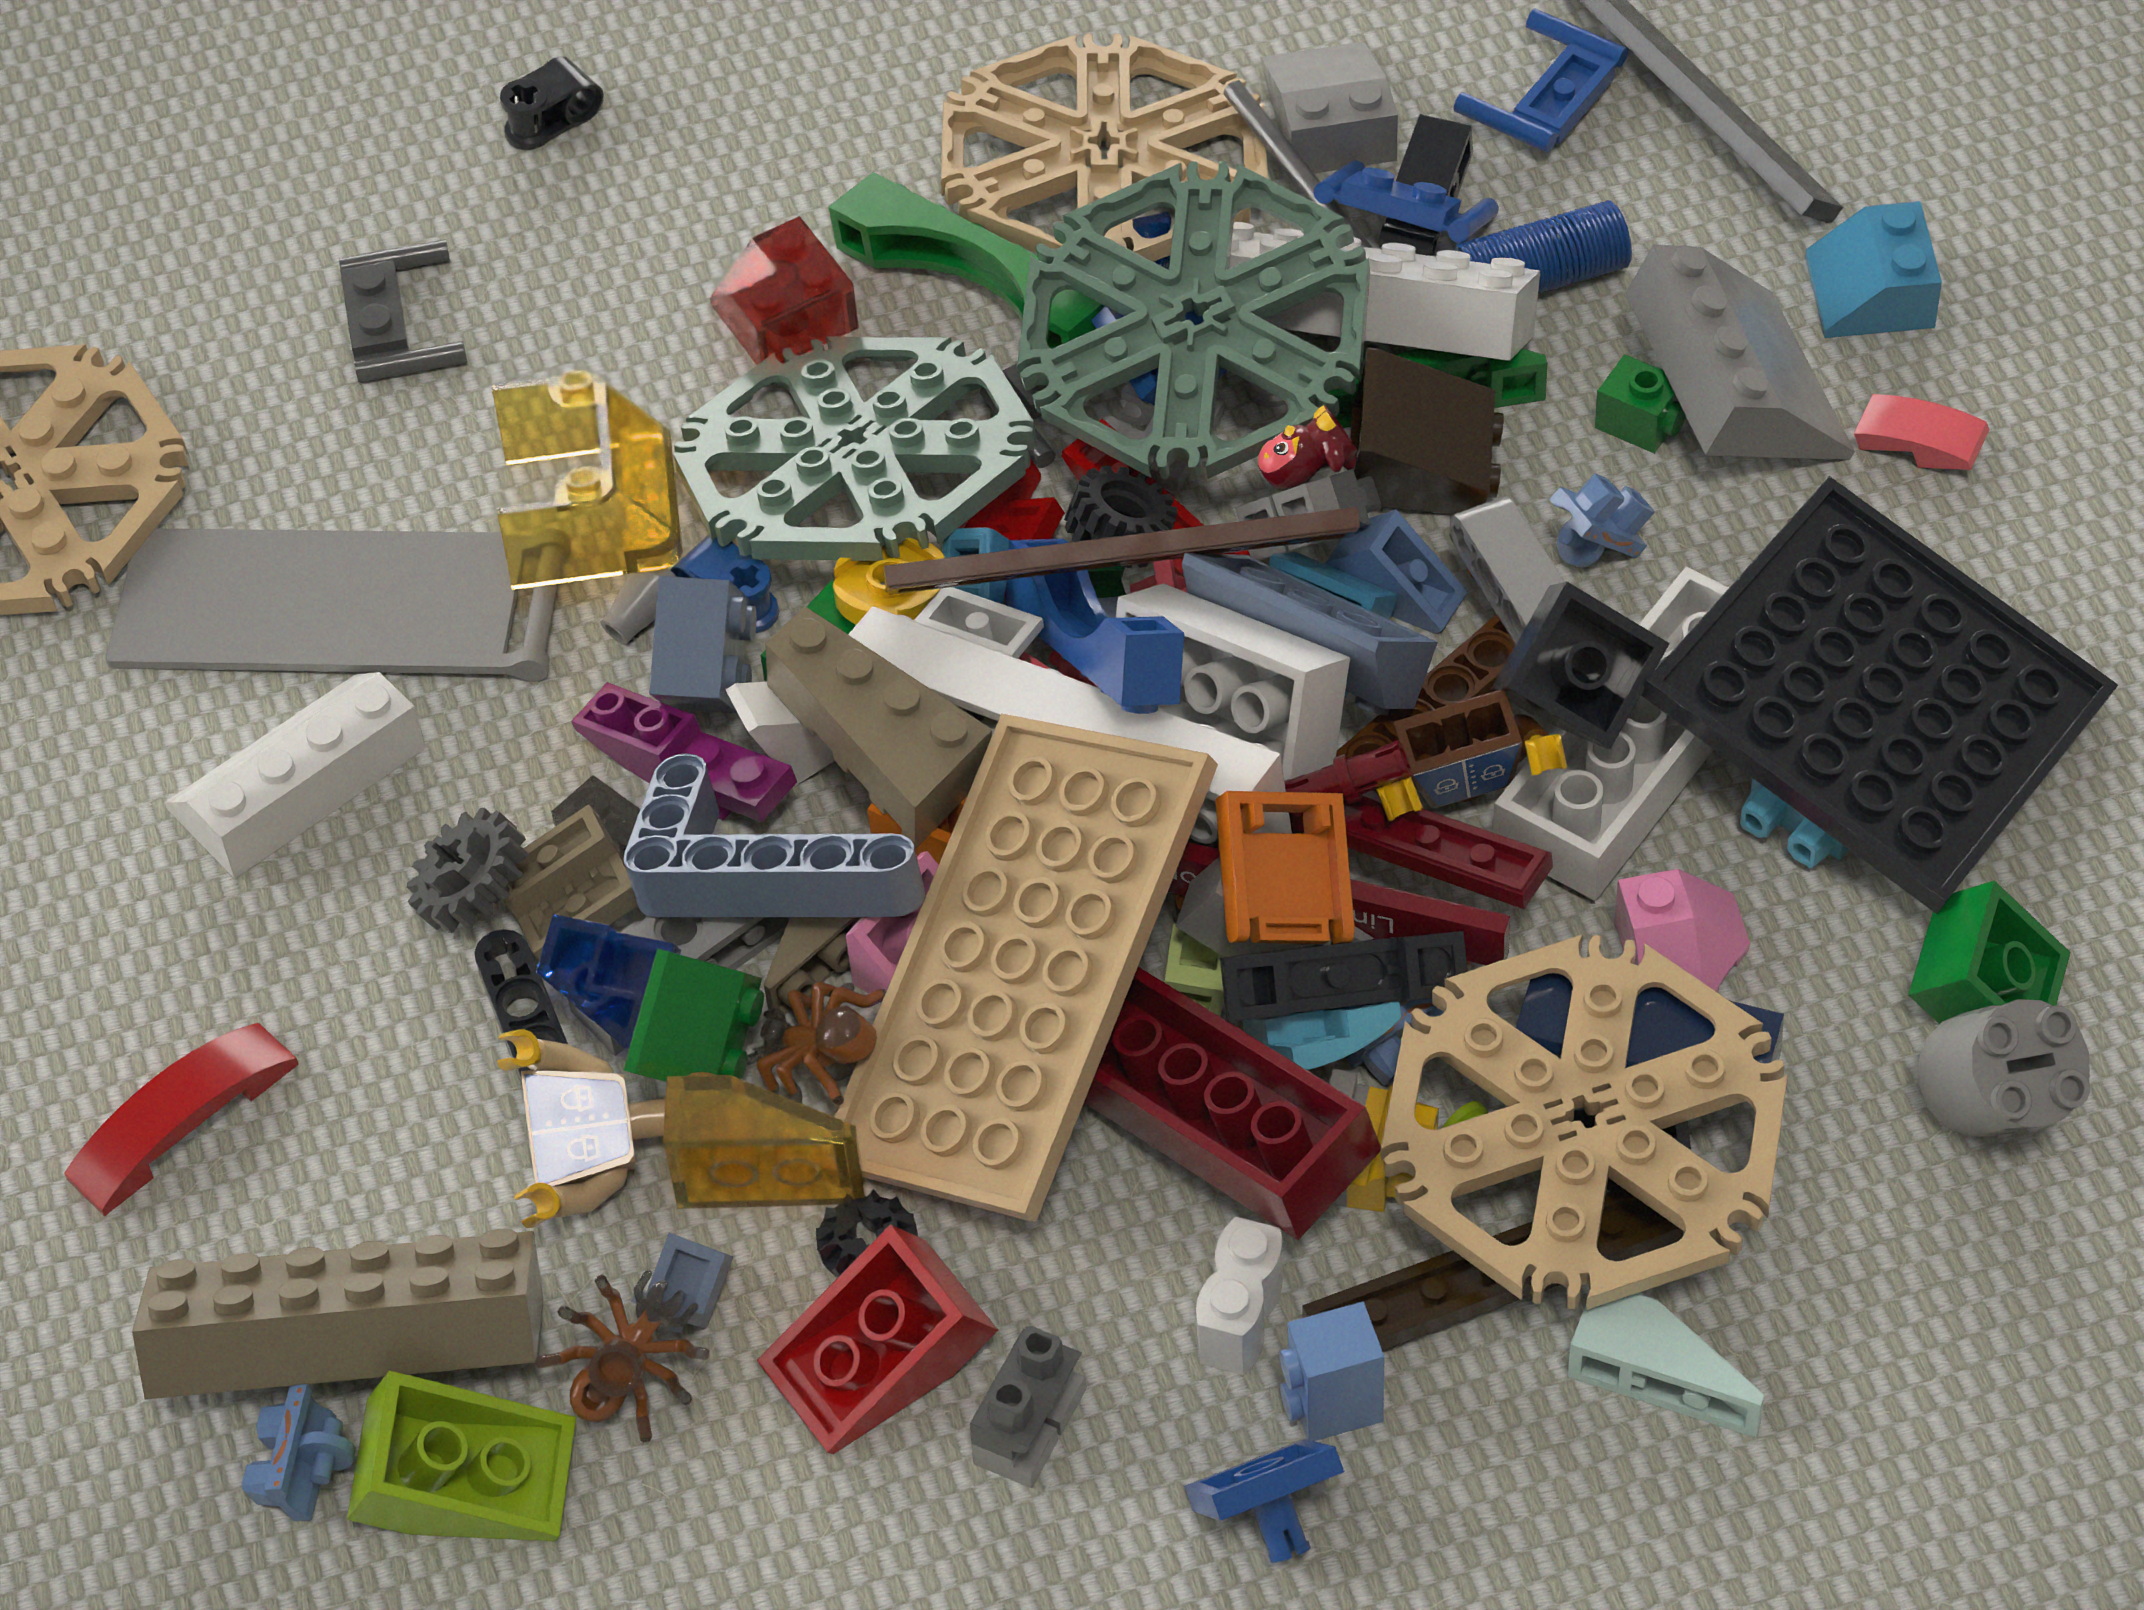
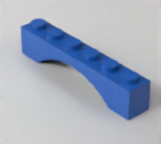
[1005,539,1184,714]

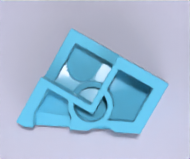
[1243,1002,1401,1070]

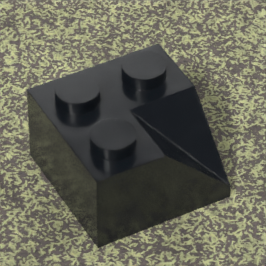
[1490,581,1670,749]

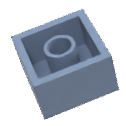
[649,576,757,713]

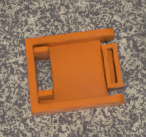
[1215,791,1355,944]

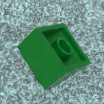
[1908,880,2071,1024]
[623,948,764,1098]

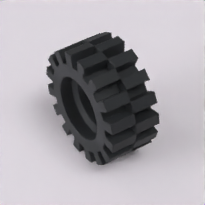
[1064,465,1178,568]

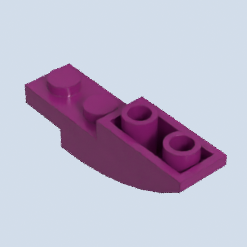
[571,682,797,822]

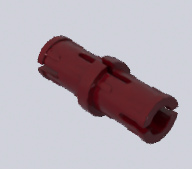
[1284,740,1412,818]

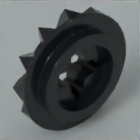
[816,1189,918,1277]

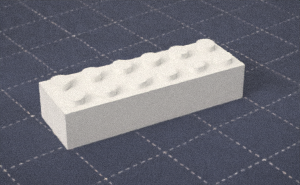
[1229,222,1540,361]
[1493,566,1729,901]

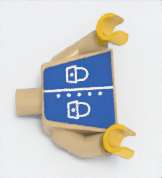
[497,1029,670,1228]

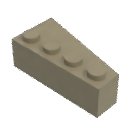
[765,606,992,849]

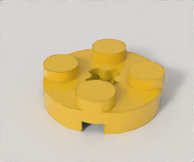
[833,538,945,625]

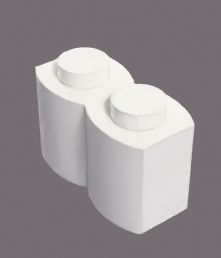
[1196,1217,1283,1375]

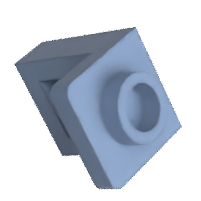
[631,1233,734,1334]

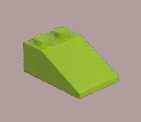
[347,1370,576,1541]

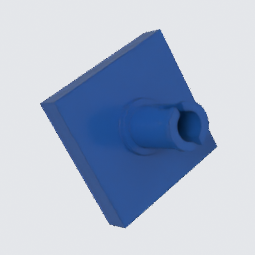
[1184,1439,1345,1563]

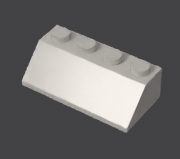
[165,672,425,879]

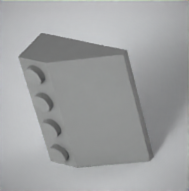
[1626,244,1855,460]

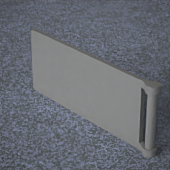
[106,526,571,682]

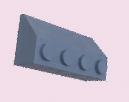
[1182,553,1438,715]

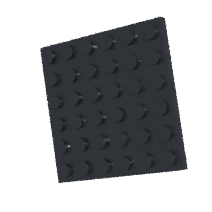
[1641,476,2118,914]

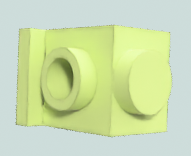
[1163,923,1224,1016]

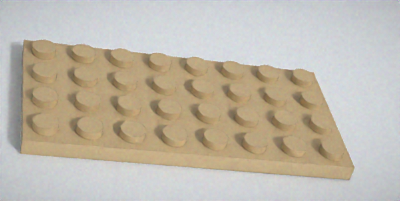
[817,713,1218,1223]

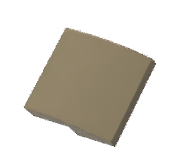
[503,804,638,968]

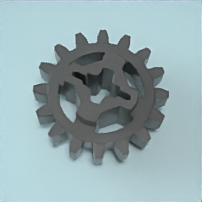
[406,807,528,933]

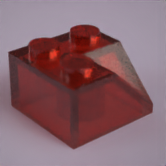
[710,216,859,365]

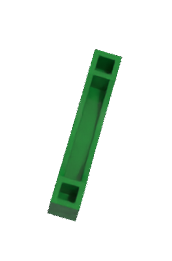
[828,172,1105,349]

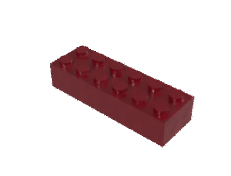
[1084,967,1381,1240]

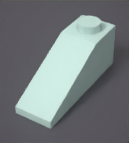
[1568,1292,1765,1438]

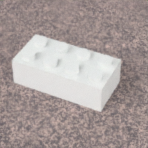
[1116,583,1350,780]

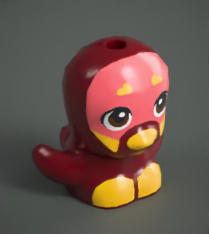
[1258,405,1358,491]

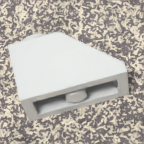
[914,587,1044,659]
[726,681,835,786]

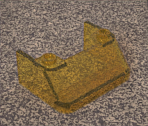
[492,370,683,590]

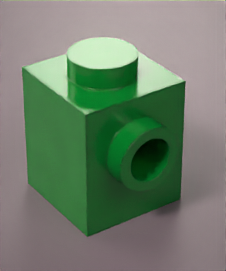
[1595,354,1686,454]

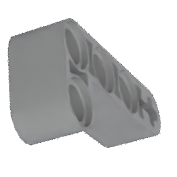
[1450,496,1565,726]

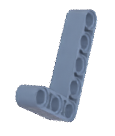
[624,753,926,917]

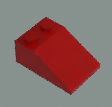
[757,1224,998,1455]

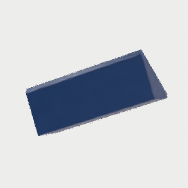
[1515,973,1784,1102]

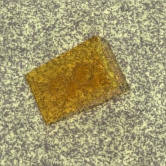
[663,1072,866,1209]

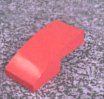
[1854,394,1989,470]

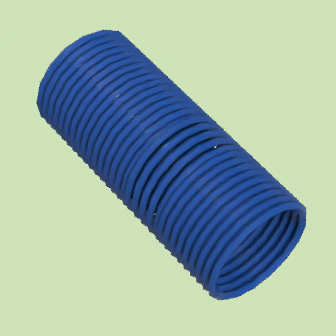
[1454,200,1632,294]

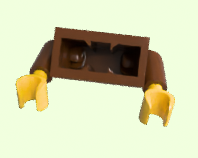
[1376,689,1567,821]

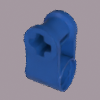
[670,535,780,633]

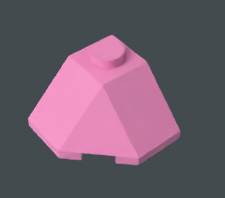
[1614,869,1750,993]

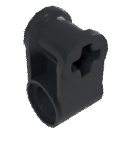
[500,56,604,150]

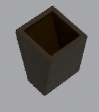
[1347,348,1504,515]

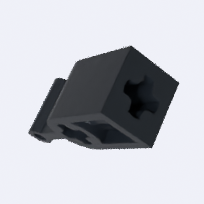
[1379,114,1473,256]

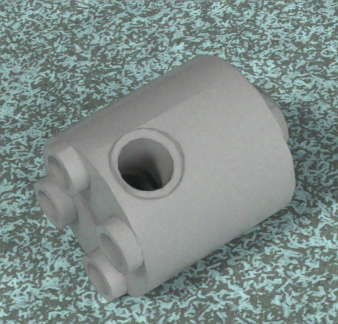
[1918,999,2090,1137]

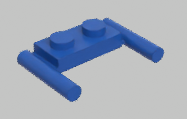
[1453,8,1629,153]
[1313,160,1499,243]

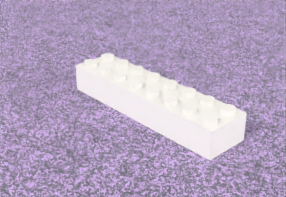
[848,606,1292,849]

